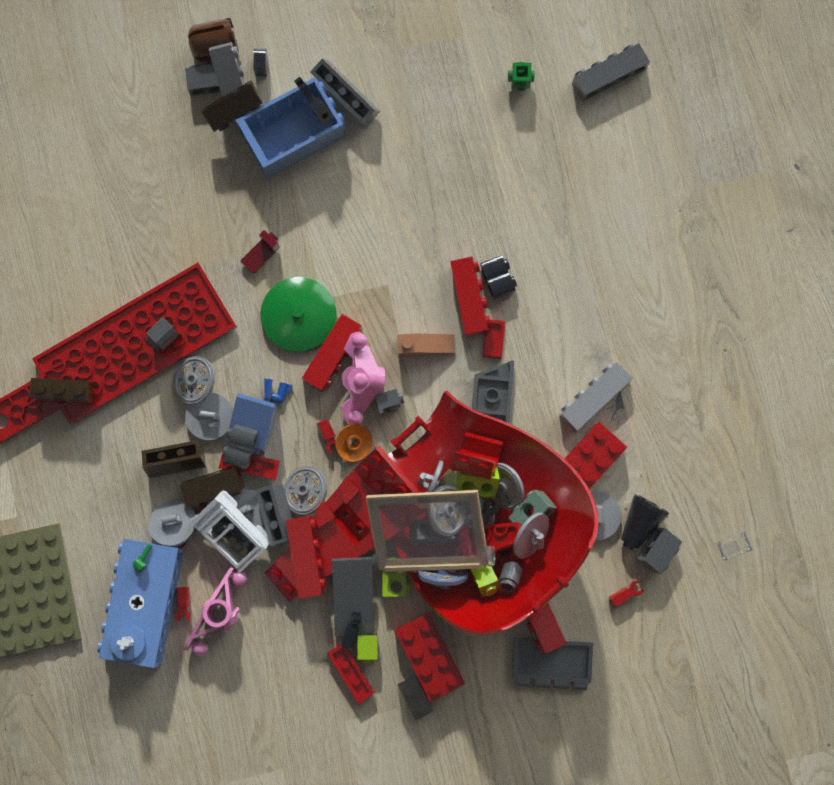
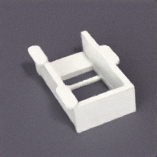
[189,491,270,573]

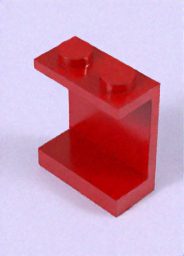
[452,432,503,480]

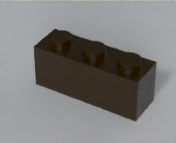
[202,80,263,132]
[29,378,94,404]
[141,440,206,478]
[179,466,245,508]

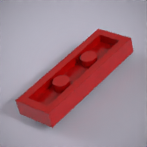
[219,450,280,480]
[327,644,375,704]

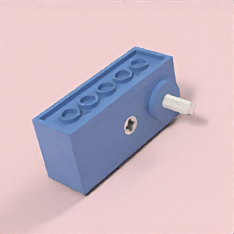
[97,539,184,668]

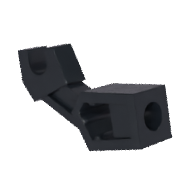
[294,77,333,124]
[211,516,254,555]

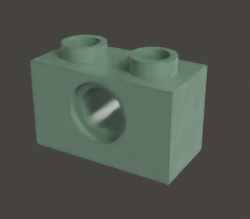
[509,490,558,525]

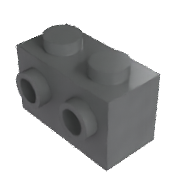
[636,527,682,574]

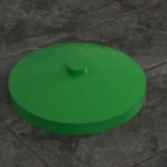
[260,277,337,353]

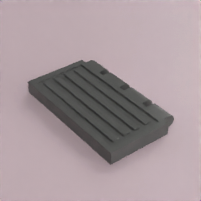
[512,638,593,690]

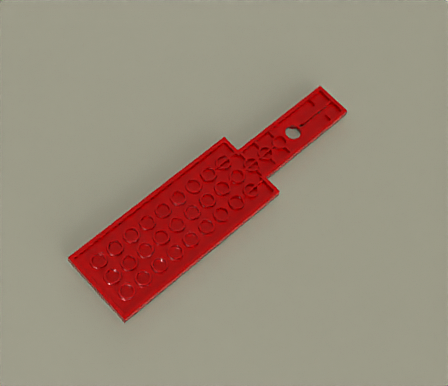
[0,262,237,444]

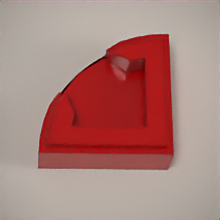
[340,477,361,505]
[315,501,336,528]

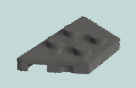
[472,360,514,423]

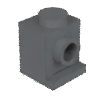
[375,389,404,416]

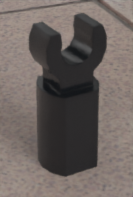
[469,499,500,531]
[341,611,362,647]

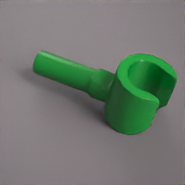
[133,544,152,573]

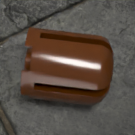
[188,18,239,62]

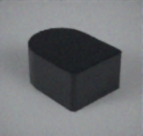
[253,48,268,76]

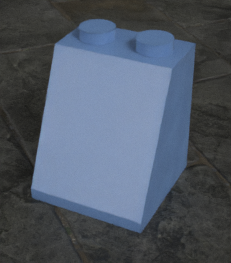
[226,393,278,455]

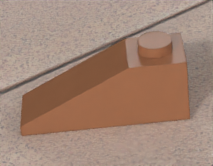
[397,333,455,357]

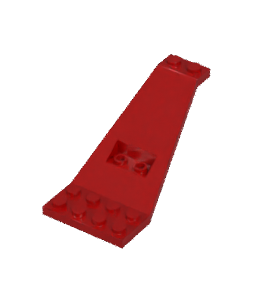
[264,445,427,602]

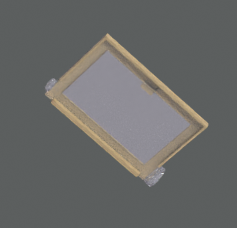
[366,490,495,572]

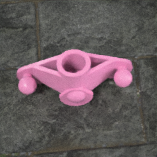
[341,332,385,425]
[184,565,248,656]

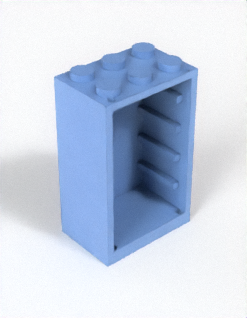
[236,77,346,179]

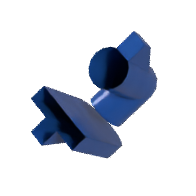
[263,378,293,403]

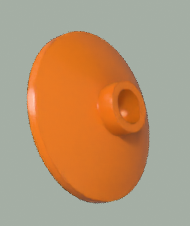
[335,424,373,462]

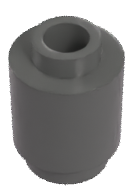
[499,562,523,593]

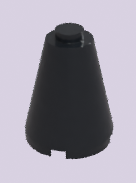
[621,494,669,550]

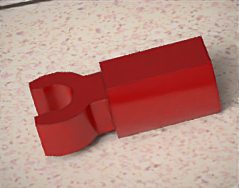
[316,419,336,454]
[609,580,644,608]
[175,587,191,621]

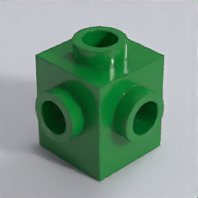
[508,62,535,91]

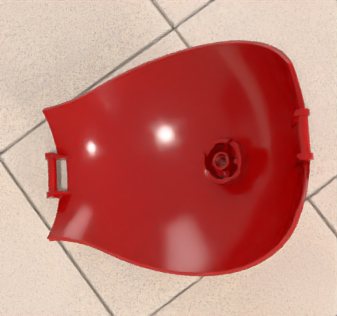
[388,391,598,636]

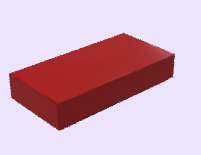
[482,320,506,359]

